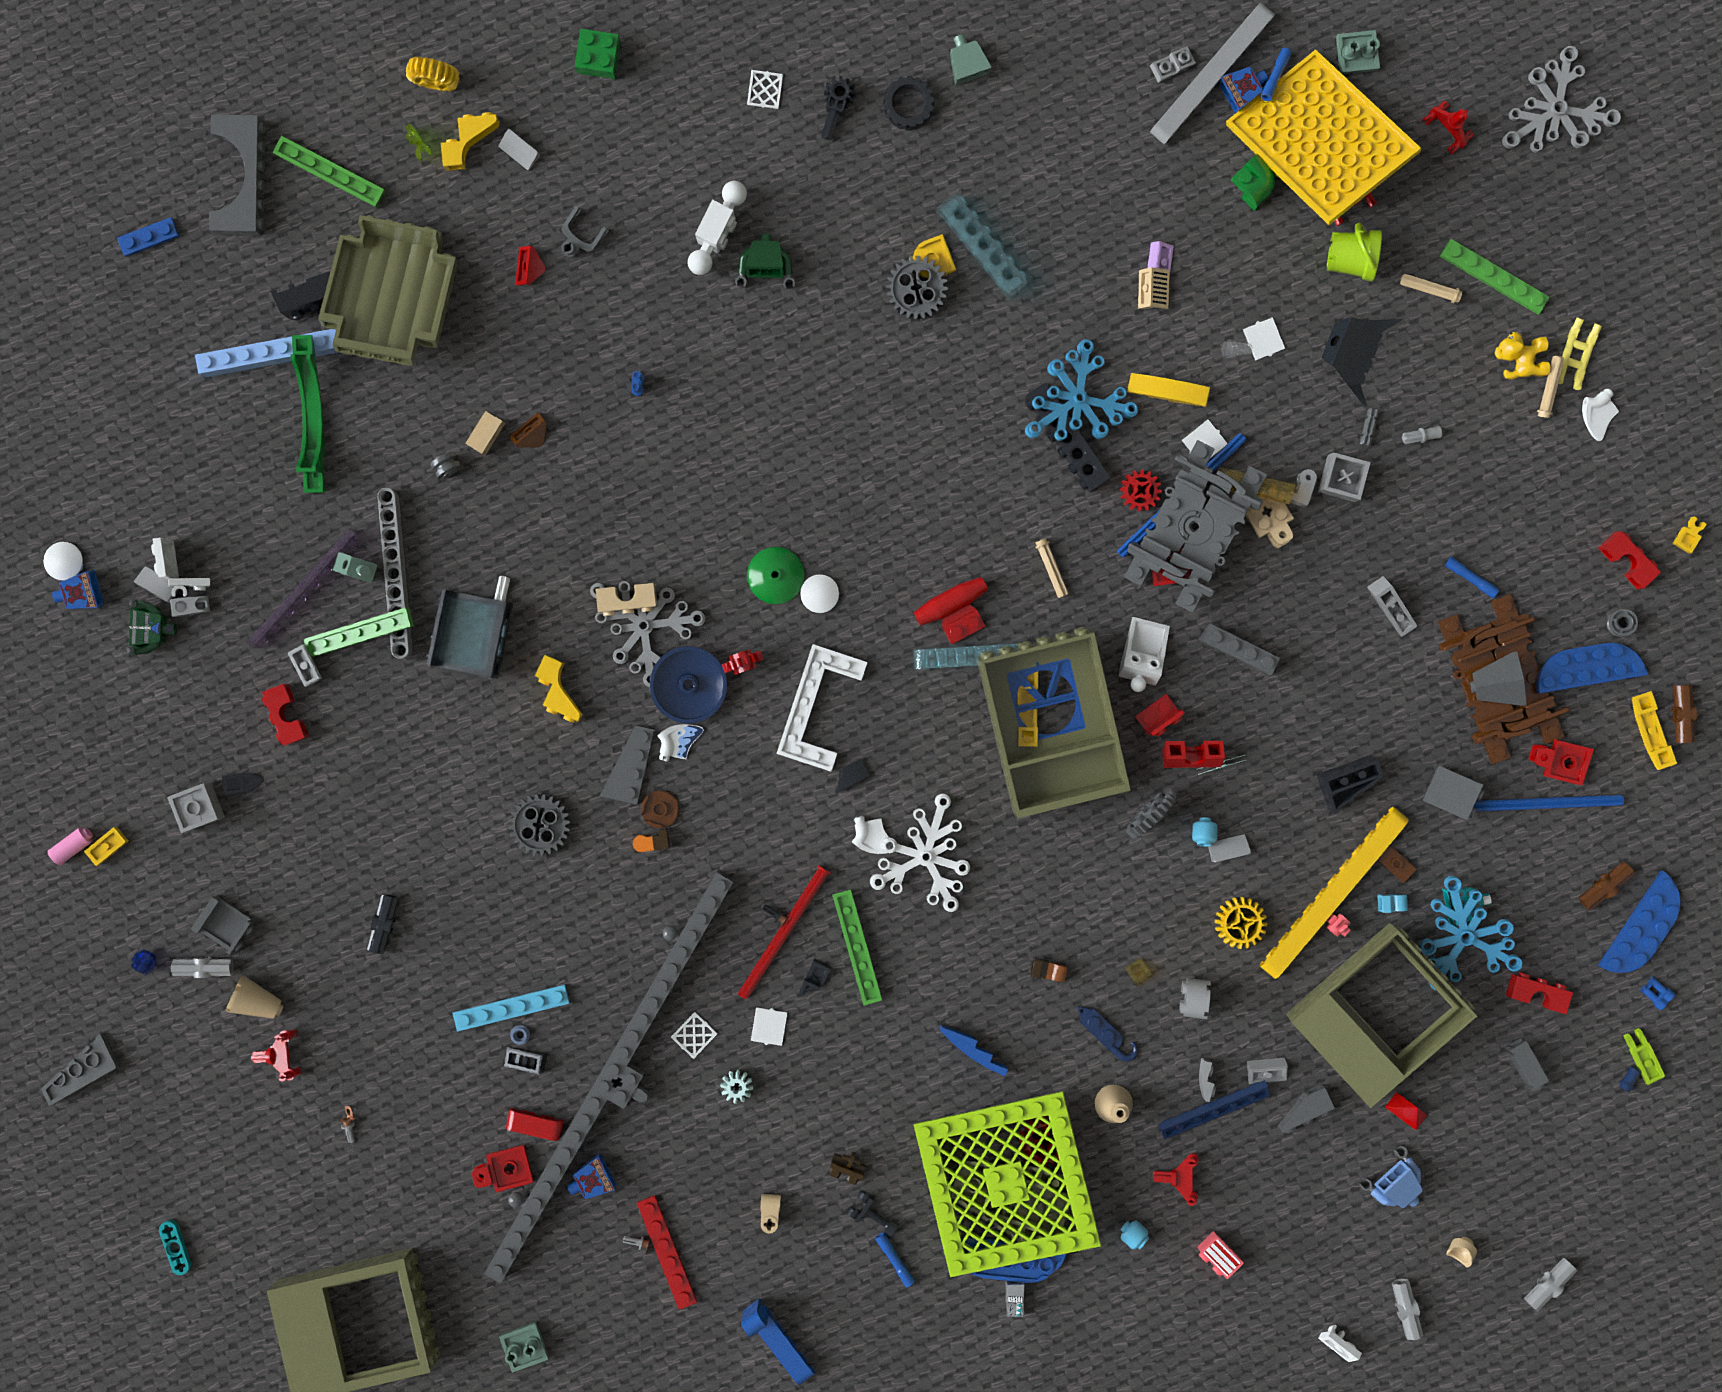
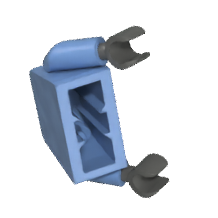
[1360,1146,1422,1208]

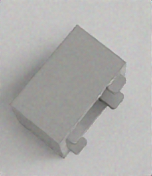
[167,782,225,833]

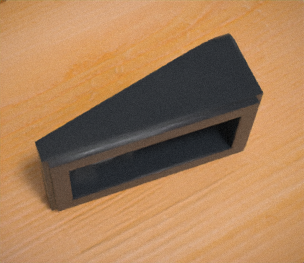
[504,1047,547,1074]

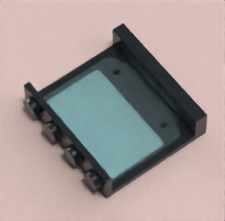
[426,589,513,679]

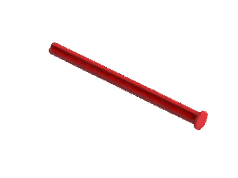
[738,865,831,999]

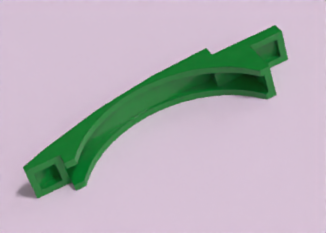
[291,335,325,493]

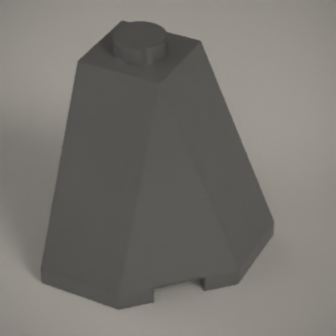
[1470,651,1526,706]

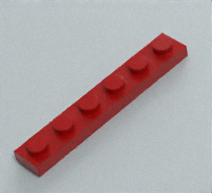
[637,1195,697,1310]

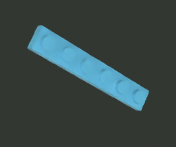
[453,984,570,1032]

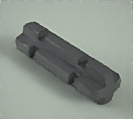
[1360,408,1379,446]

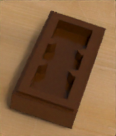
[1377,845,1416,883]

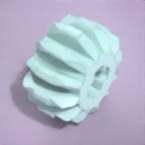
[720,1070,753,1103]

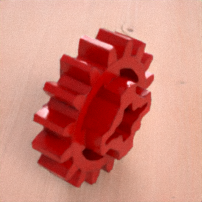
[1119,469,1162,512]
[722,649,764,675]

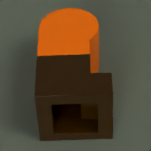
[633,828,670,852]

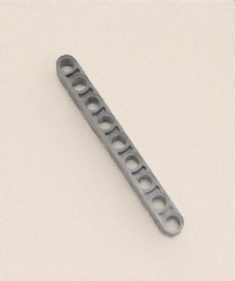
[1150,2,1275,145]
[377,488,413,659]

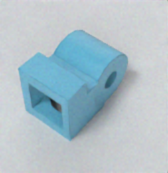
[1378,894,1408,913]

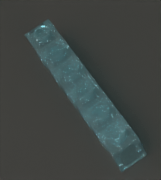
[937,192,1028,300]

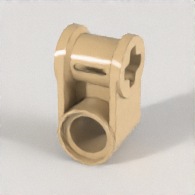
[761,1194,781,1233]

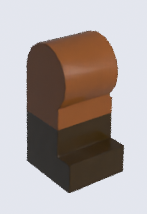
[1030,957,1068,982]

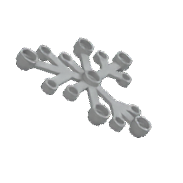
[1502,46,1621,153]
[590,581,705,687]

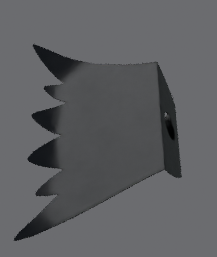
[1322,317,1401,407]

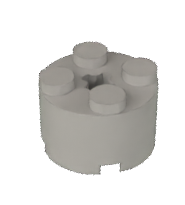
[1179,978,1211,1019]

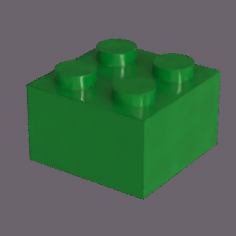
[575,29,621,79]

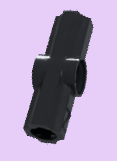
[367,894,399,954]

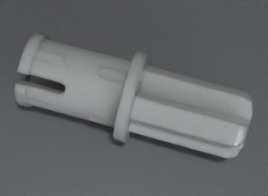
[1402,426,1442,444]

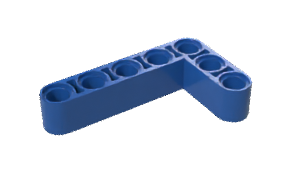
[741,1298,815,1386]

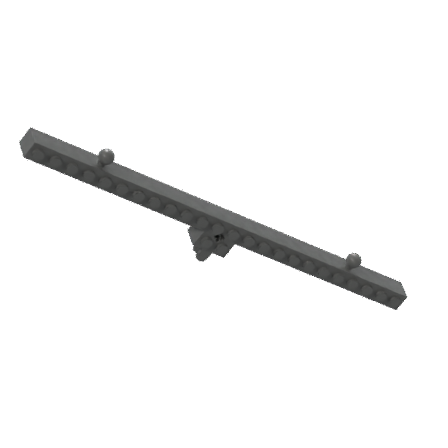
[484,871,734,1284]

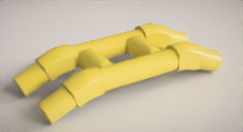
[1558,317,1602,390]

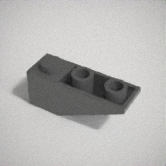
[1277,1084,1335,1133]

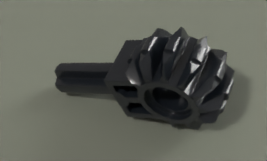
[821,76,856,140]

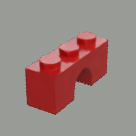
[1598,531,1661,589]
[262,684,309,746]
[1162,741,1225,768]
[1505,972,1573,1015]

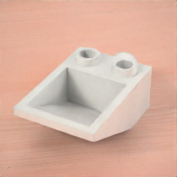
[1119,617,1170,692]

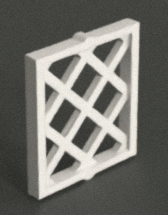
[747,70,783,109]
[671,1012,718,1059]

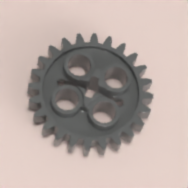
[886,255,949,319]
[1125,788,1177,839]
[508,793,571,856]

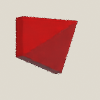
[515,245,546,286]
[1385,1092,1427,1130]

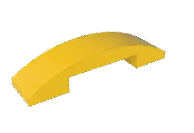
[1017,671,1038,747]
[1632,691,1677,770]

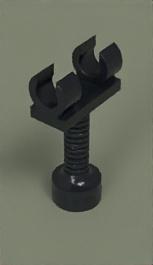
[846,1190,899,1237]

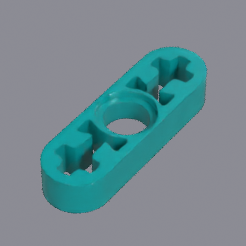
[159,1220,191,1275]

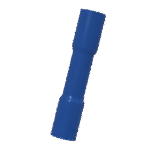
[1261,48,1292,101]
[1445,556,1499,598]
[875,1232,915,1287]

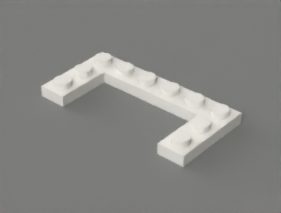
[777,645,867,771]

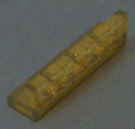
[1216,467,1295,505]

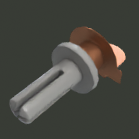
[339,1106,355,1143]
[623,1236,649,1253]

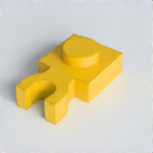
[1672,516,1706,554]

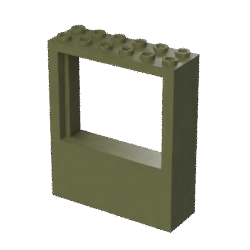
[1286,923,1477,1108]
[267,1248,440,1392]

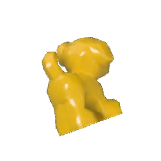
[1495,332,1550,380]

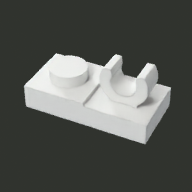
[168,578,210,597]
[1319,1325,1362,1362]

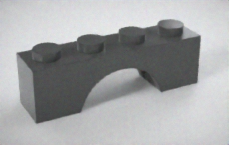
[1199,624,1280,676]

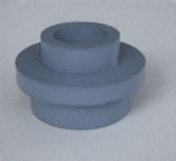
[510,1025,530,1045]

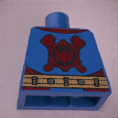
[1218,67,1268,114]
[52,570,104,609]
[567,1153,617,1199]

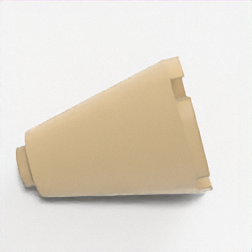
[225,975,283,1019]
[1095,1085,1133,1123]

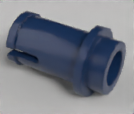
[1619,1067,1641,1093]

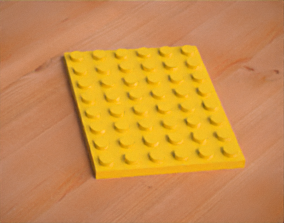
[1226,50,1421,225]

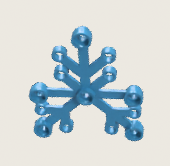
[1025,339,1138,441]
[1419,876,1522,990]

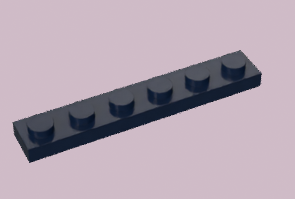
[1159,1080,1270,1140]

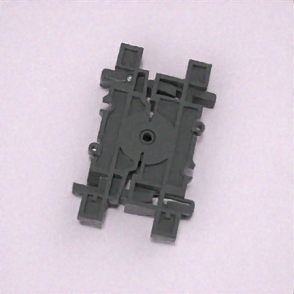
[1124,440,1267,613]

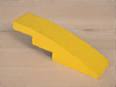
[1127,373,1210,407]

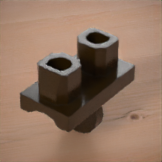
[830,1151,866,1185]

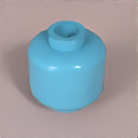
[1192,818,1218,847]
[1120,1220,1149,1249]

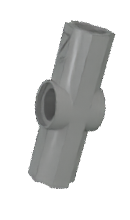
[171,957,234,978]
[1524,1258,1577,1312]
[1392,1278,1423,1340]

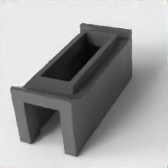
[1504,1038,1549,1091]

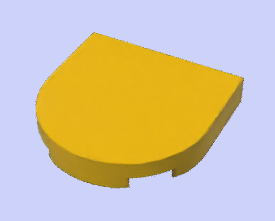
[913,234,956,279]

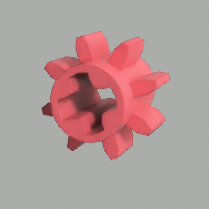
[1326,913,1351,937]

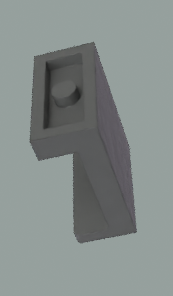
[1422,766,1484,821]
[191,895,256,955]

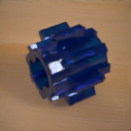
[131,949,158,975]

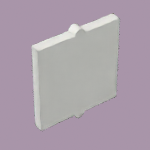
[1243,317,1285,361]
[1182,420,1227,458]
[751,1007,787,1046]

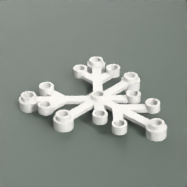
[870,794,970,912]

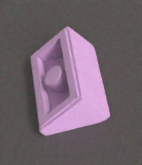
[1148,241,1174,277]

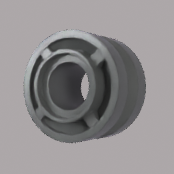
[430,452,462,479]
[1607,609,1638,637]

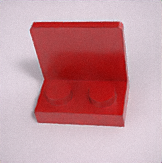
[1135,694,1184,736]

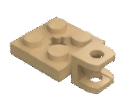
[1245,486,1294,548]

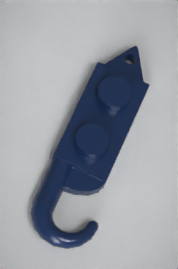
[1077,1006,1138,1062]

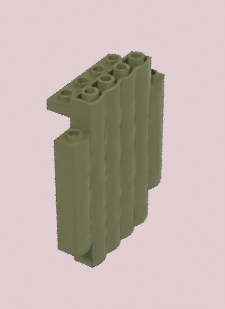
[318,215,458,366]

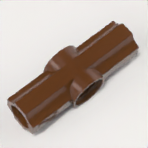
[1671,685,1697,743]
[1578,862,1635,911]

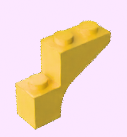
[441,112,500,171]
[535,655,582,723]

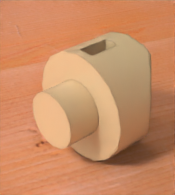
[1446,1237,1477,1267]

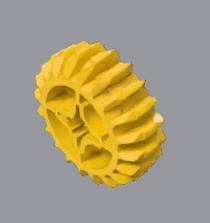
[406,57,459,92]
[1214,897,1267,949]

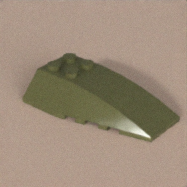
[951,1160,1070,1242]

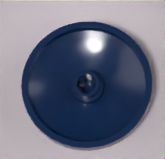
[650,646,727,723]

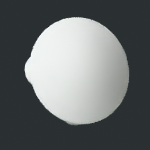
[44,542,83,580]
[801,575,839,613]

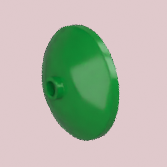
[747,547,804,604]

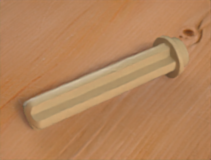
[1400,274,1462,303]
[1537,356,1564,418]
[1035,538,1068,598]

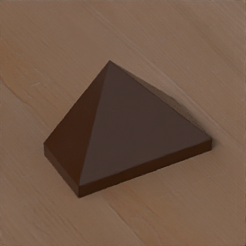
[509,412,547,448]

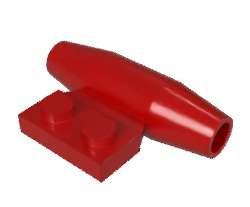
[913,577,988,644]

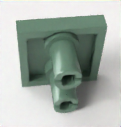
[1336,30,1380,74]
[499,1321,549,1373]

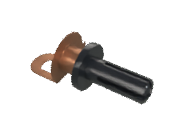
[762,905,789,928]

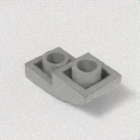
[1150,46,1196,83]
[134,566,179,603]
[1199,1058,1216,1102]

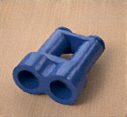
[631,371,645,396]
[1640,976,1675,1010]

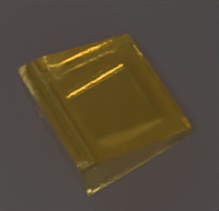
[1125,958,1153,987]

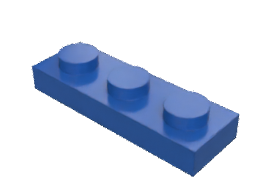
[117,217,180,257]

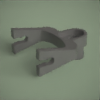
[561,206,609,258]

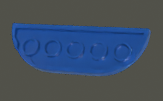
[1536,643,1648,694]
[1597,871,1680,973]
[961,1235,1066,1283]

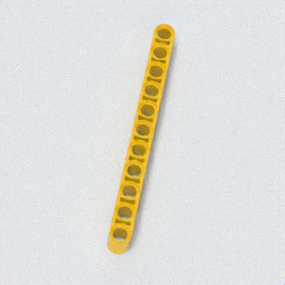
[1260,807,1409,979]

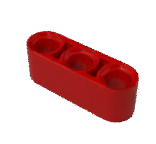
[506,1108,564,1141]

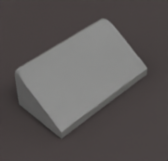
[498,129,540,171]
[288,644,322,687]
[1208,834,1251,862]
[1247,1058,1288,1084]

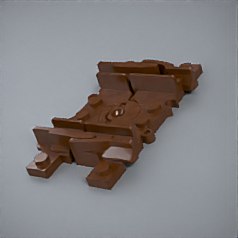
[1437,594,1569,764]

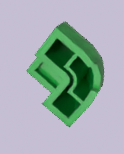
[1231,154,1276,211]

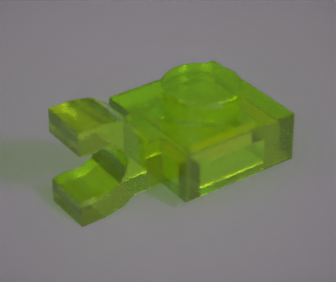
[404,123,433,162]

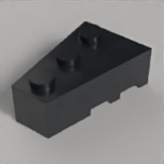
[270,272,330,321]
[1317,755,1383,814]

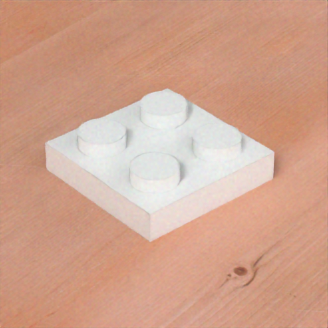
[151,538,179,579]

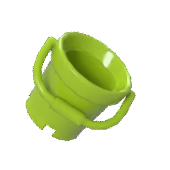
[1327,223,1382,282]

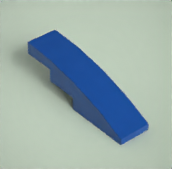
[940,1024,1008,1076]

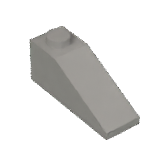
[1367,576,1417,637]

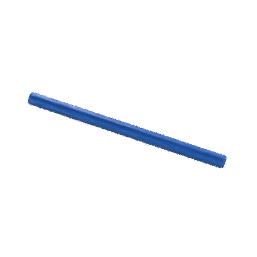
[1117,433,1246,558]
[1473,795,1624,811]

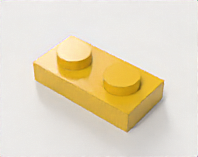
[84,826,129,866]

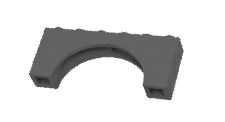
[209,114,266,235]

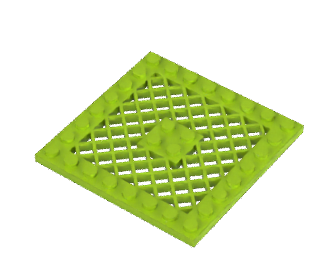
[914,1091,1101,1277]

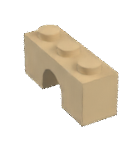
[596,583,658,616]

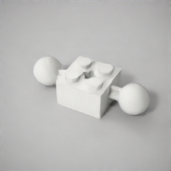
[688,181,747,275]

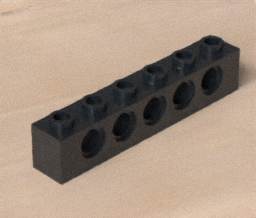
[1025,382,1110,492]

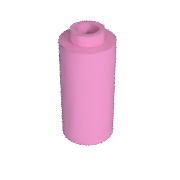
[48,827,93,865]

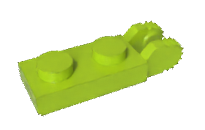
[1624,1028,1665,1085]

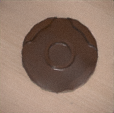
[641,790,679,829]

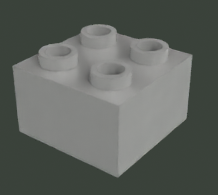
[1318,452,1371,502]

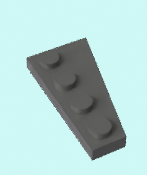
[600,726,654,805]
[41,1034,120,1106]

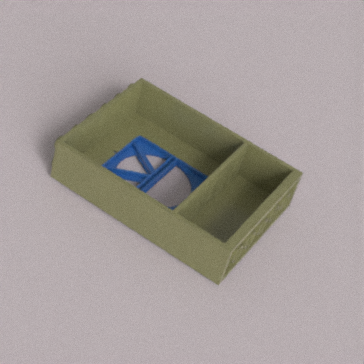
[976,627,1131,819]

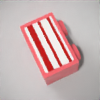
[1198,1231,1244,1279]

